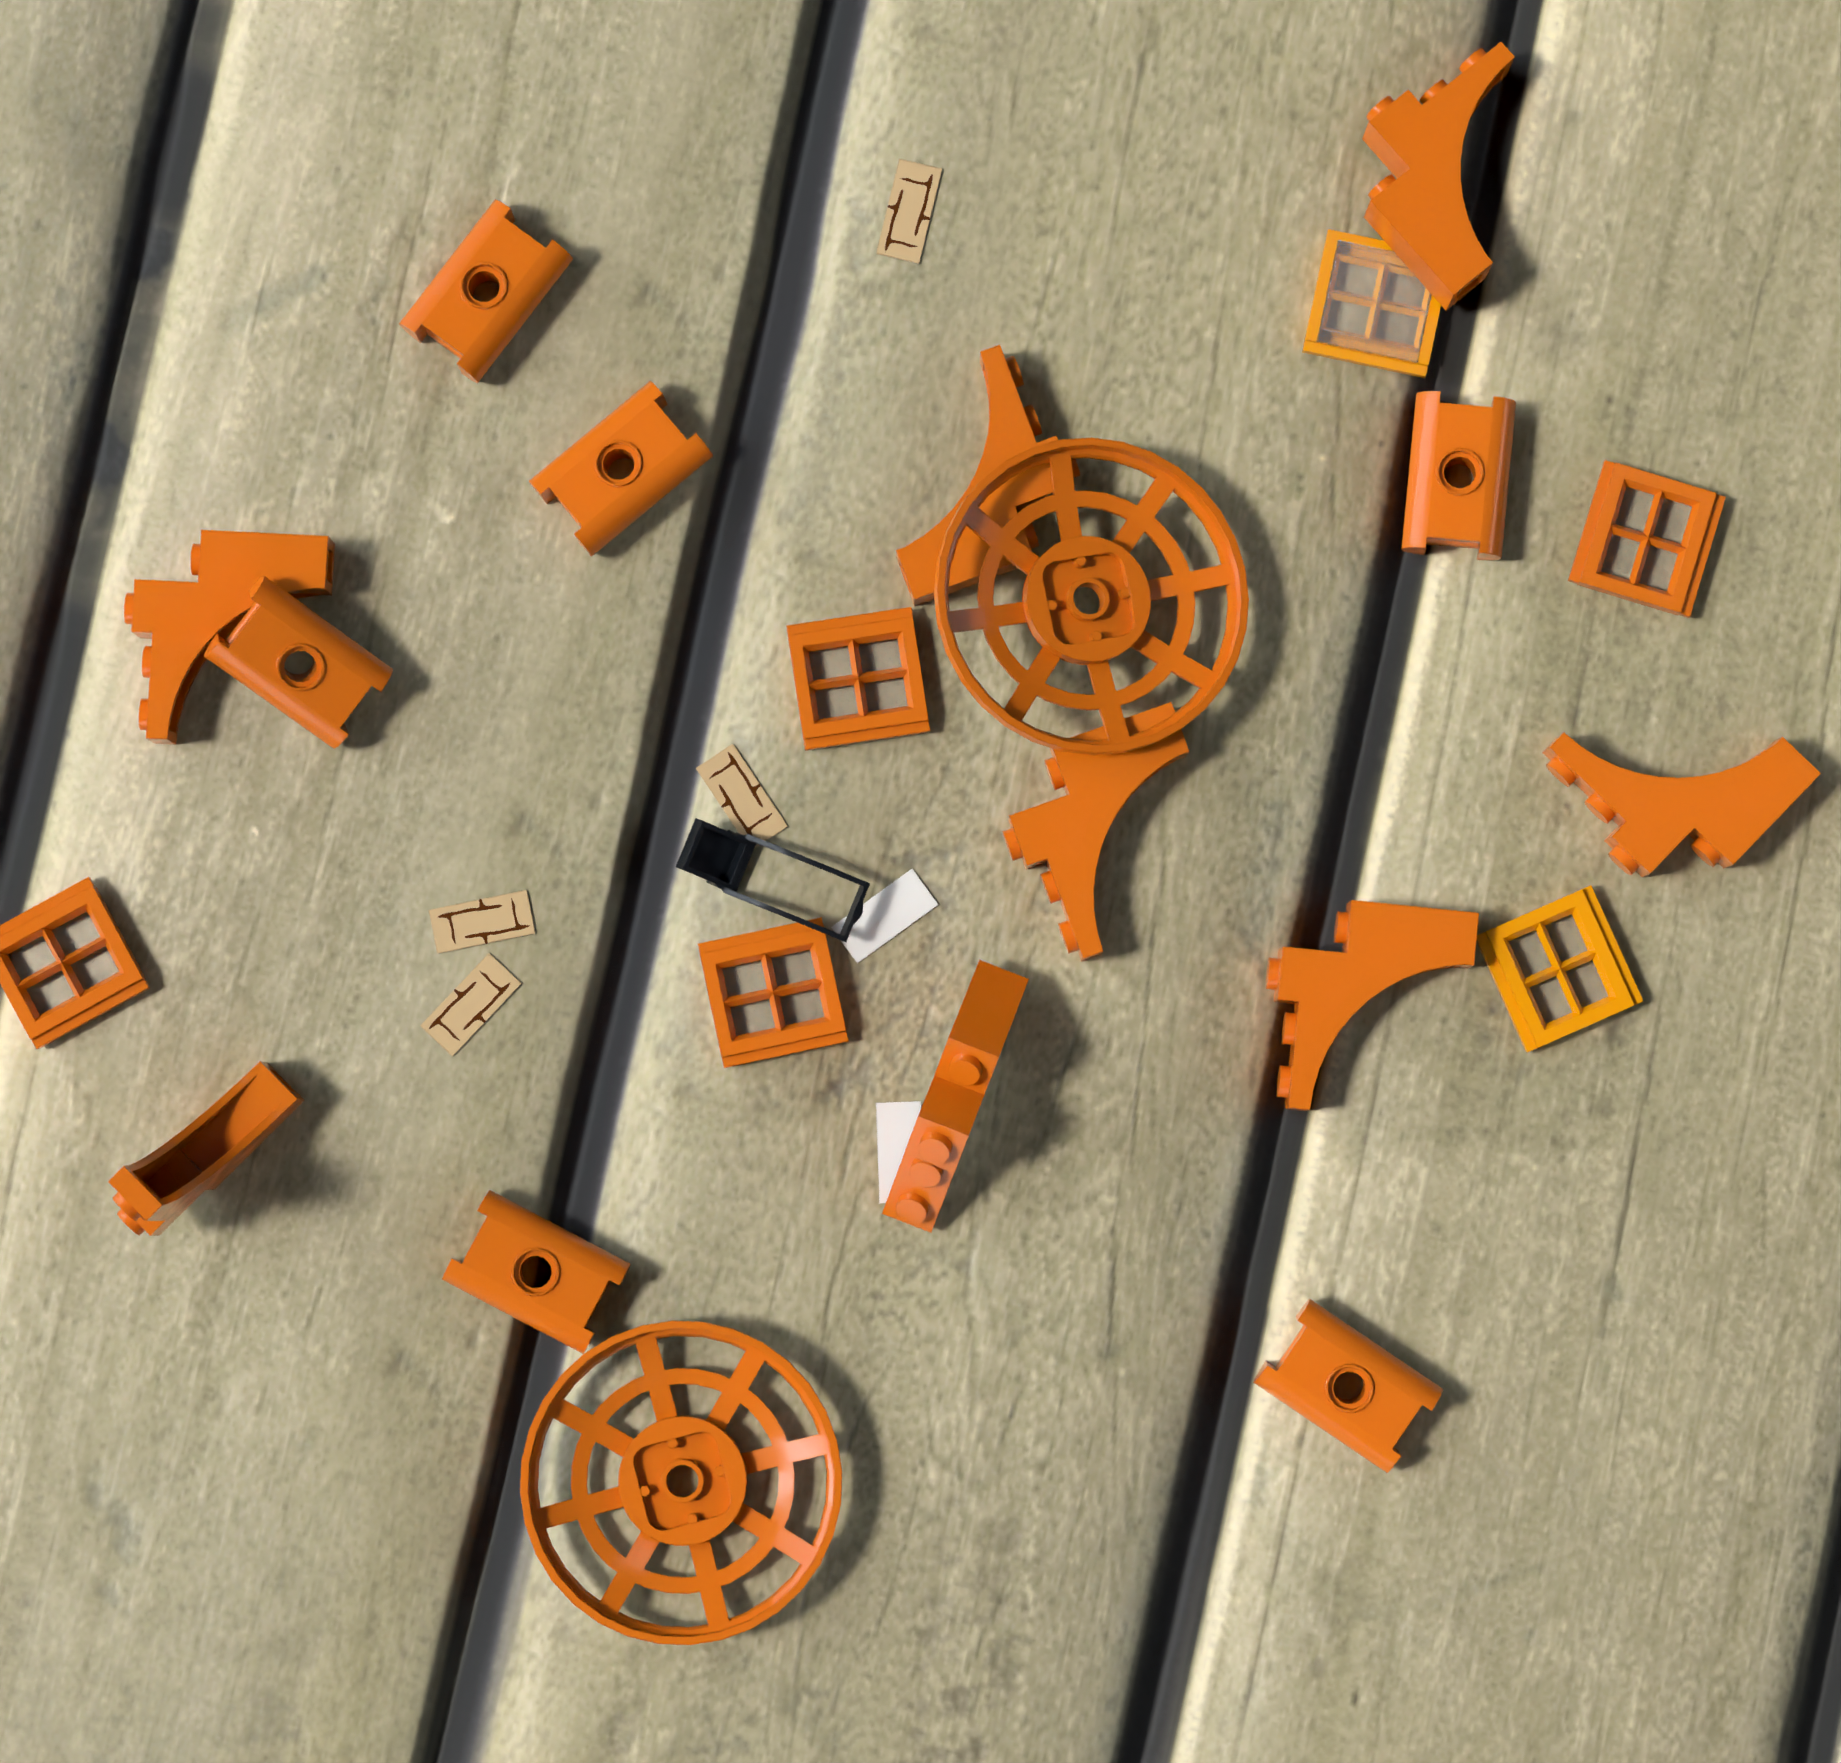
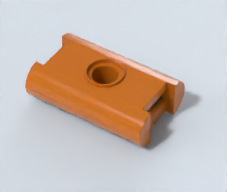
[399,199,573,384]
[529,381,713,557]
[1401,391,1516,560]
[204,576,393,749]
[442,1190,631,1354]
[1253,1299,1443,1473]

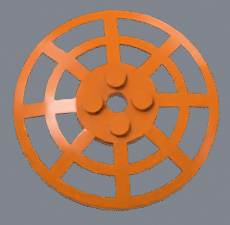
[934,437,1249,755]
[520,1320,842,1645]

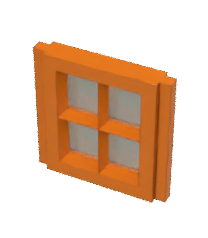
[1568,460,1726,618]
[786,607,930,751]
[0,877,150,1049]
[698,917,849,1068]

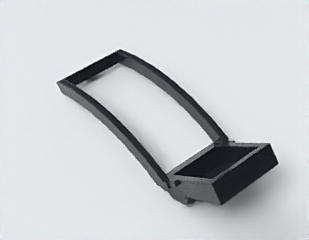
[676,818,870,942]

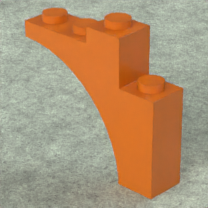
[1362,42,1515,310]
[896,345,1080,606]
[124,530,335,745]
[1002,702,1189,962]
[1542,732,1821,877]
[1266,900,1479,1111]
[882,960,1029,1233]
[108,1061,304,1236]

